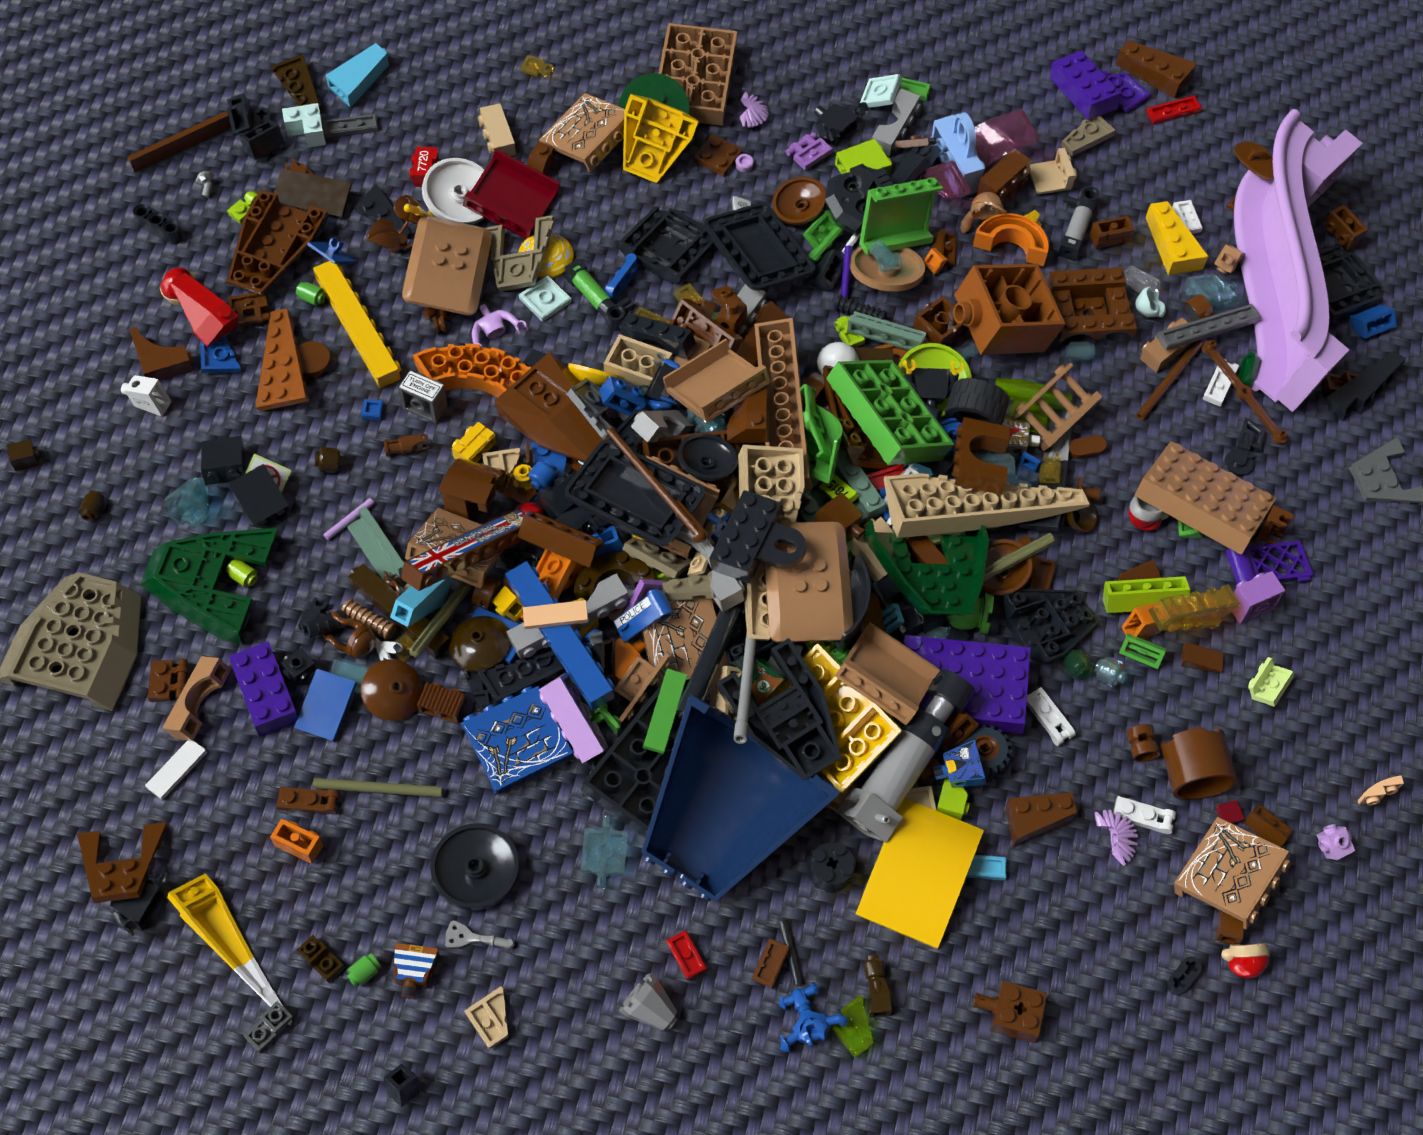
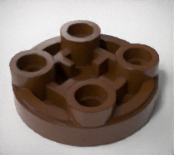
[297,341,331,379]

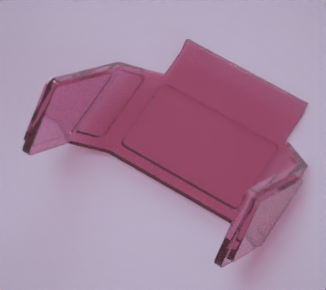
[907,109,1039,200]

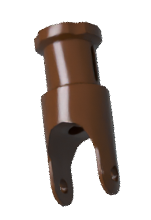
[383,434,430,457]

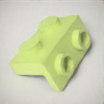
[1249,657,1294,707]

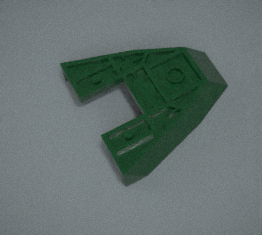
[863,520,989,616]
[140,528,282,645]

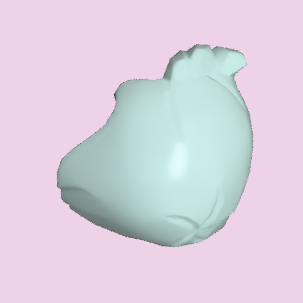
[1135,286,1166,317]

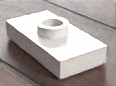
[1172,200,1203,234]

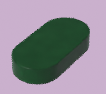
[1238,353,1260,386]

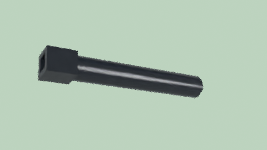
[676,581,745,720]

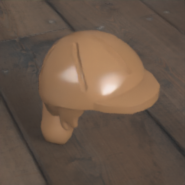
[960,192,1006,233]

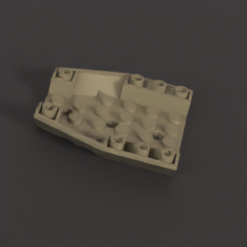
[0,572,142,711]

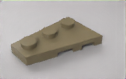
[1061,116,1116,156]
[622,537,693,579]
[662,571,713,600]

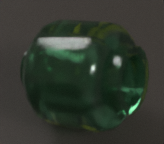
[1062,650,1094,680]

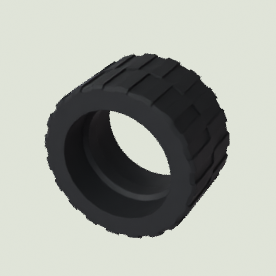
[945,378,1010,425]

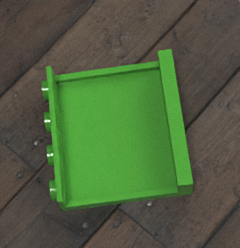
[859,177,943,256]

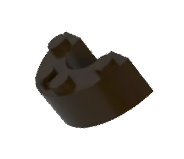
[574,552,655,602]

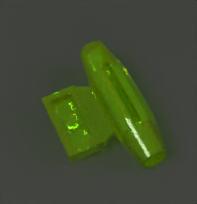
[995,378,1072,433]

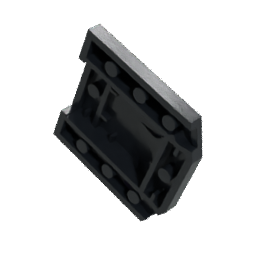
[618,206,715,283]
[1318,244,1383,320]

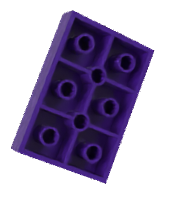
[896,635,1030,734]

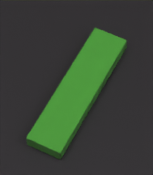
[643,668,687,754]

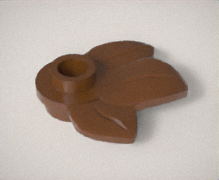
[383,571,405,595]

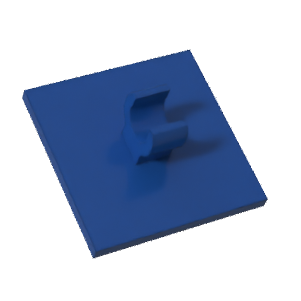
[307,238,357,264]

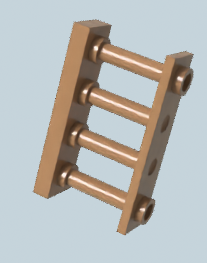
[1012,363,1102,451]

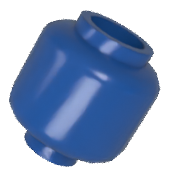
[528,460,558,490]

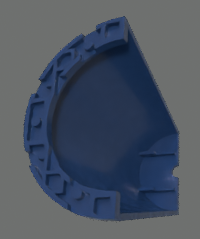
[641,694,840,902]

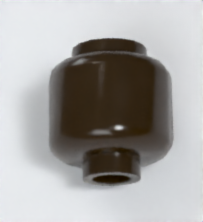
[314,447,344,473]

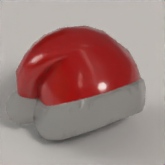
[1128,496,1169,531]

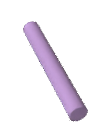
[323,498,375,541]

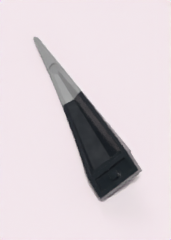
[1019,411,1071,532]

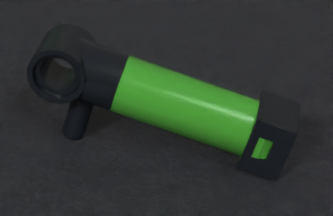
[564,258,632,331]

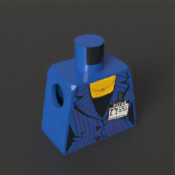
[933,740,986,788]

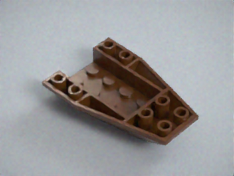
[227,189,328,295]
[823,365,897,470]

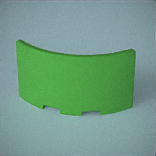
[806,405,843,484]

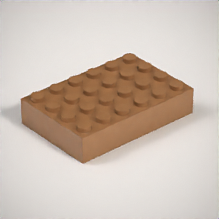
[658,23,737,126]
[1134,441,1276,555]

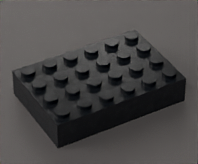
[581,687,681,838]

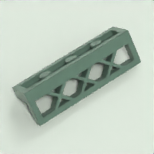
[847,311,927,350]

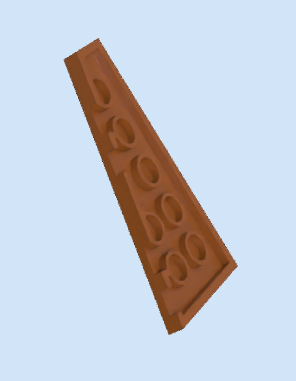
[255,308,309,411]

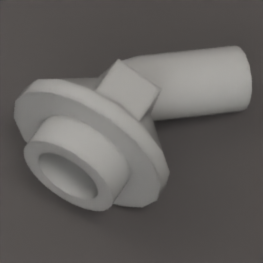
[196,171,214,198]

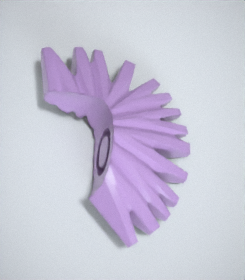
[740,92,769,128]
[1095,810,1138,866]

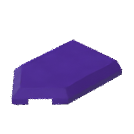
[1102,71,1151,113]

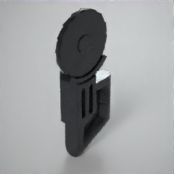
[1224,417,1267,476]

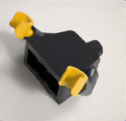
[902,359,963,408]

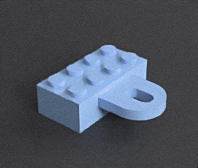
[931,112,985,197]

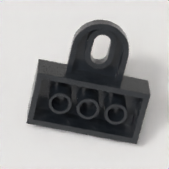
[709,490,807,584]

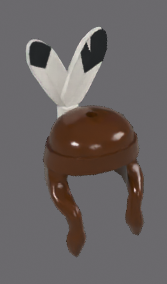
[323,611,403,661]

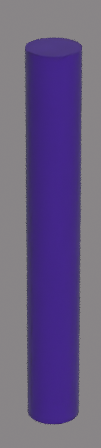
[841,245,852,298]

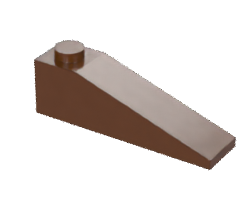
[727,385,767,443]

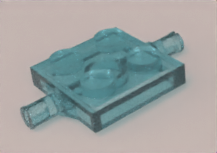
[1185,274,1237,305]
[581,815,628,889]

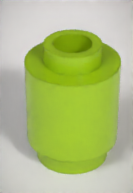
[226,560,258,588]

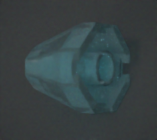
[164,477,208,527]

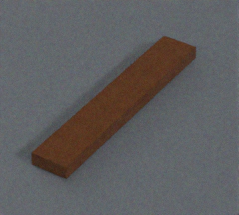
[127,111,231,173]

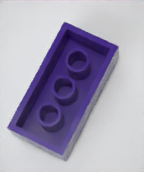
[1050,50,1121,121]
[229,641,298,737]

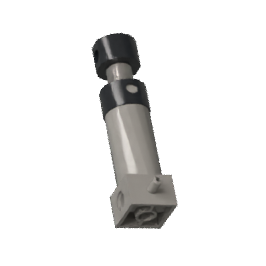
[836,669,976,842]

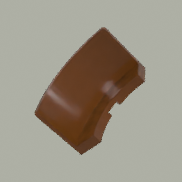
[439,458,510,513]

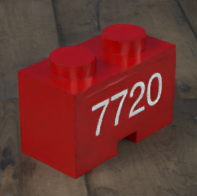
[409,147,439,187]

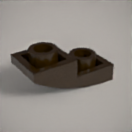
[296,935,345,984]

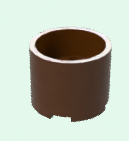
[1161,727,1238,800]

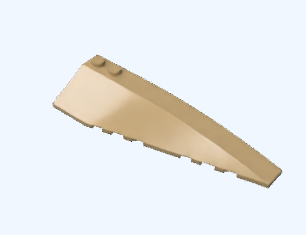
[738,445,804,641]
[884,473,1090,538]

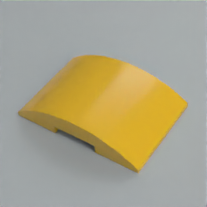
[760,643,902,793]
[855,798,984,949]

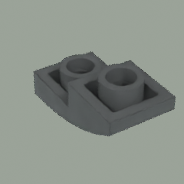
[243,1001,293,1054]

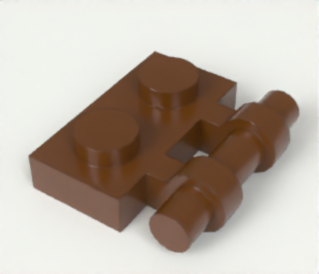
[227,292,270,327]
[148,658,189,702]

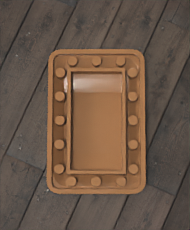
[402,216,492,315]
[764,522,853,643]

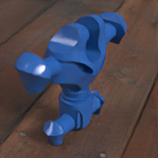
[779,982,849,1052]

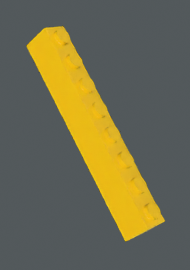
[313,261,401,389]

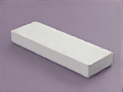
[145,741,207,800]

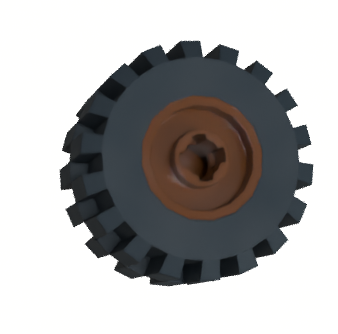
[958,724,1012,783]

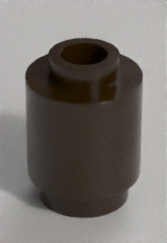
[78,491,105,522]

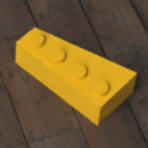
[1145,201,1208,275]

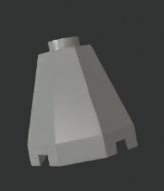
[619,973,677,1030]

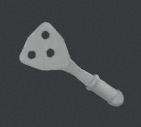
[445,920,515,949]

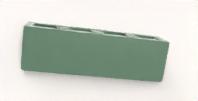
[347,506,404,583]

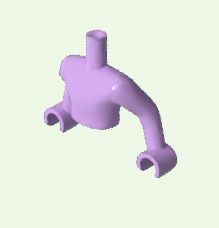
[472,304,529,347]

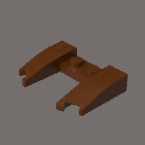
[670,299,743,357]

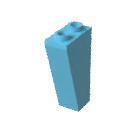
[390,577,453,627]

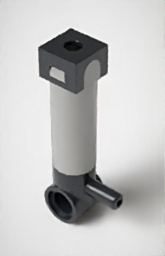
[1058,186,1099,261]

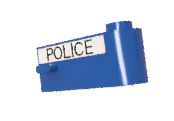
[613,588,674,643]

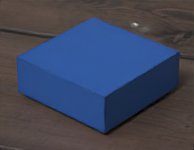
[361,399,384,421]

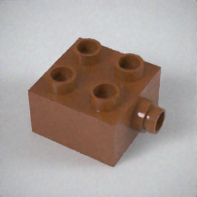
[953,264,1065,355]

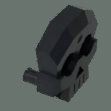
[825,163,893,236]

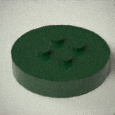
[618,73,691,115]

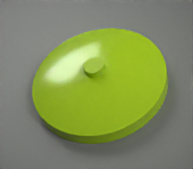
[897,343,972,418]

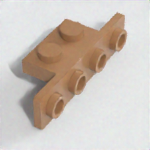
[614,650,672,723]

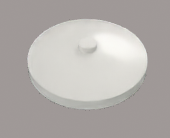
[422,158,485,225]

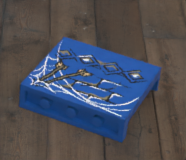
[461,686,573,795]

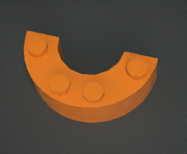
[973,213,1049,267]

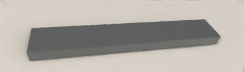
[1156,304,1262,350]

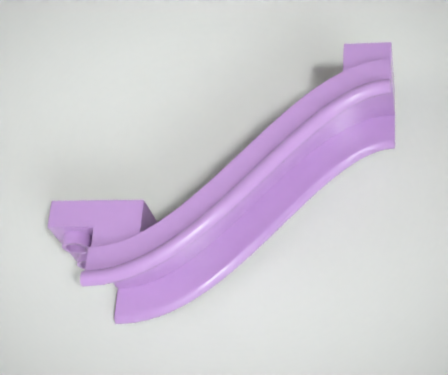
[1234,109,1363,412]

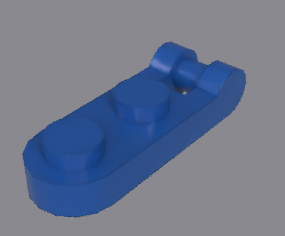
[605,253,639,301]

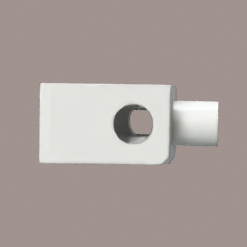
[121,375,172,416]

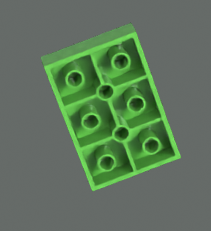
[826,360,955,465]

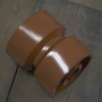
[1126,724,1160,762]

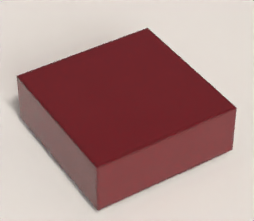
[1215,800,1245,824]

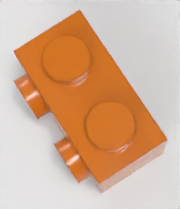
[270,818,323,864]

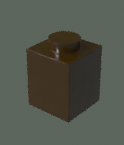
[7,439,41,471]

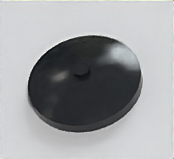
[430,824,519,910]

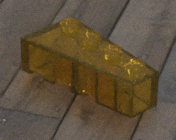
[1148,584,1240,632]

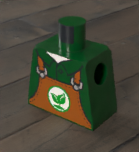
[734,655,785,707]

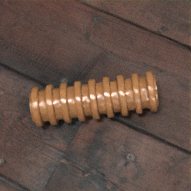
[341,599,396,640]

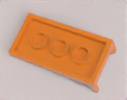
[518,549,585,621]

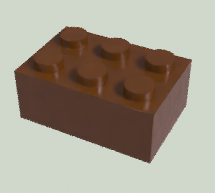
[976,148,1031,205]

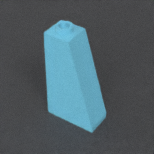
[326,43,389,107]

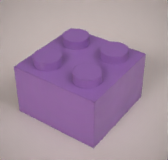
[1227,571,1285,624]

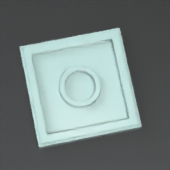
[860,74,902,108]
[519,275,572,322]

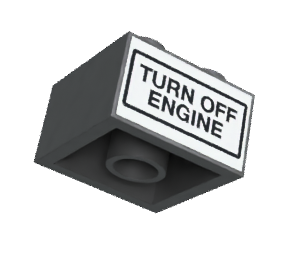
[398,370,448,423]

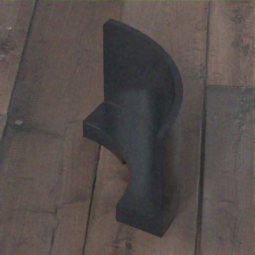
[832,554,871,653]

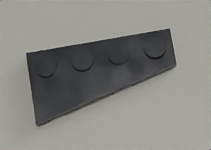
[477,652,567,705]

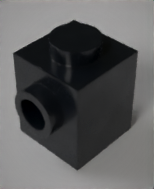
[384,1063,419,1107]

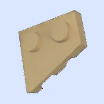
[482,448,521,488]
[464,986,509,1050]

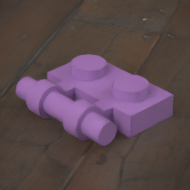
[785,132,833,170]

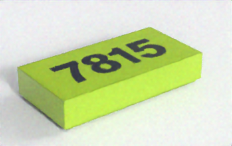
[819,474,859,503]

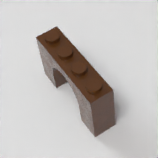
[952,417,1010,495]

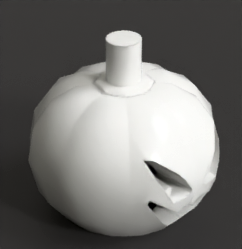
[817,342,859,375]

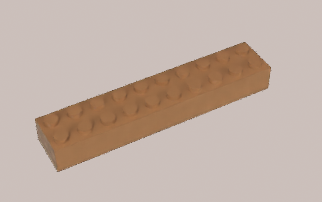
[754,318,812,491]

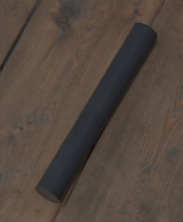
[779,920,803,987]

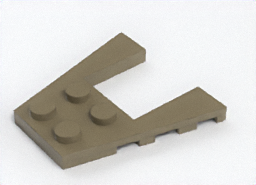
[485,215,556,292]

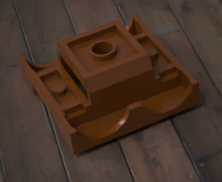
[1047,267,1137,342]

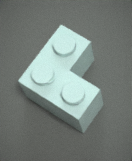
[282,103,326,148]

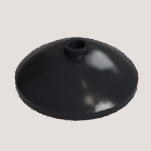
[677,434,738,481]

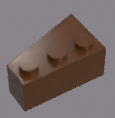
[1005,792,1077,847]

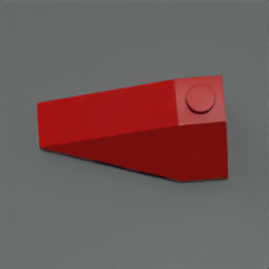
[170,273,239,347]

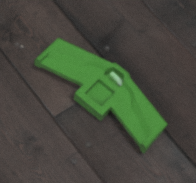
[800,384,832,462]

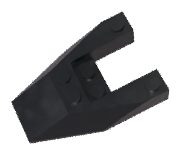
[716,638,841,781]

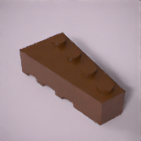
[1116,40,1197,98]

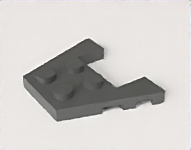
[567,378,629,440]
[1349,438,1423,505]

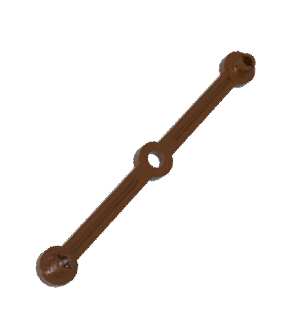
[1202,340,1288,445]

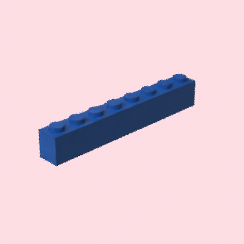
[505,561,615,711]

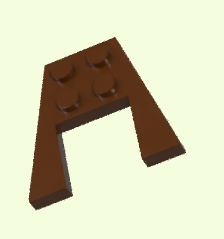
[77,822,168,903]

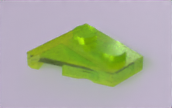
[830,995,873,1058]

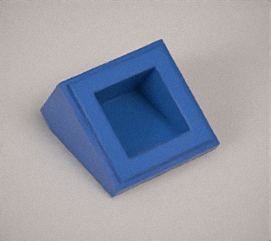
[1020,451,1043,473]

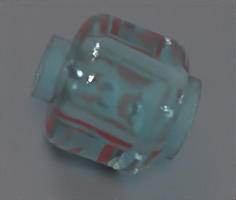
[1094,656,1127,687]

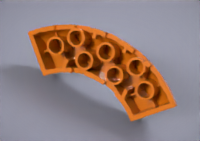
[413,343,531,398]

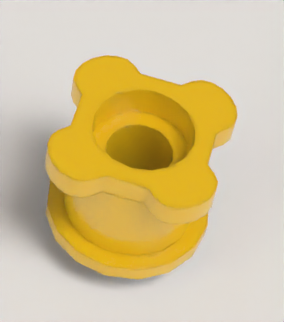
[513,464,532,490]

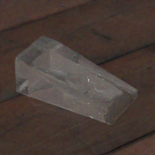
[1124,265,1160,294]

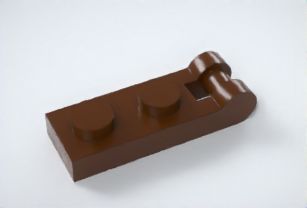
[276,787,340,814]

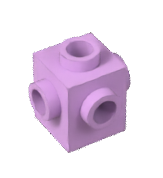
[1316,824,1355,860]

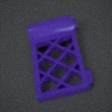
[1225,540,1313,584]

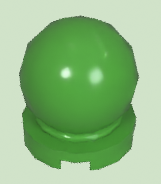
[946,593,994,634]

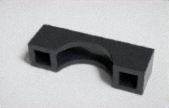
[619,313,697,359]

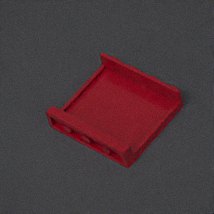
[463,149,560,239]

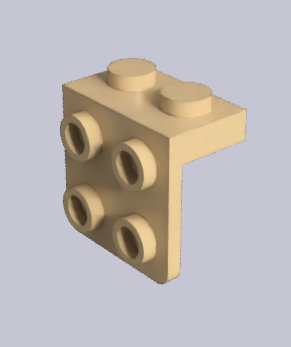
[1029,148,1077,194]

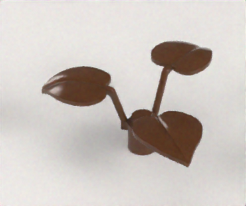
[367,195,423,253]

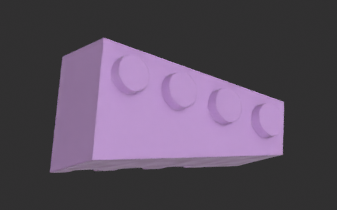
[539,672,608,763]

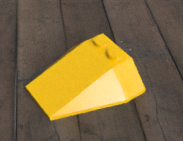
[623,94,699,183]

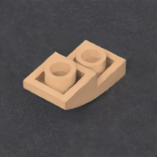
[1358,776,1404,806]

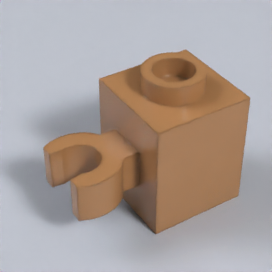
[1214,244,1244,274]

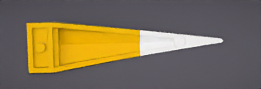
[167,873,292,1025]

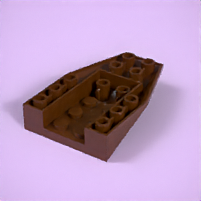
[494,351,616,462]

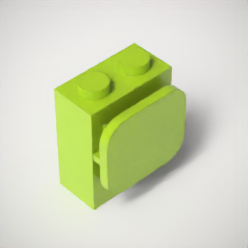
[835,139,892,190]

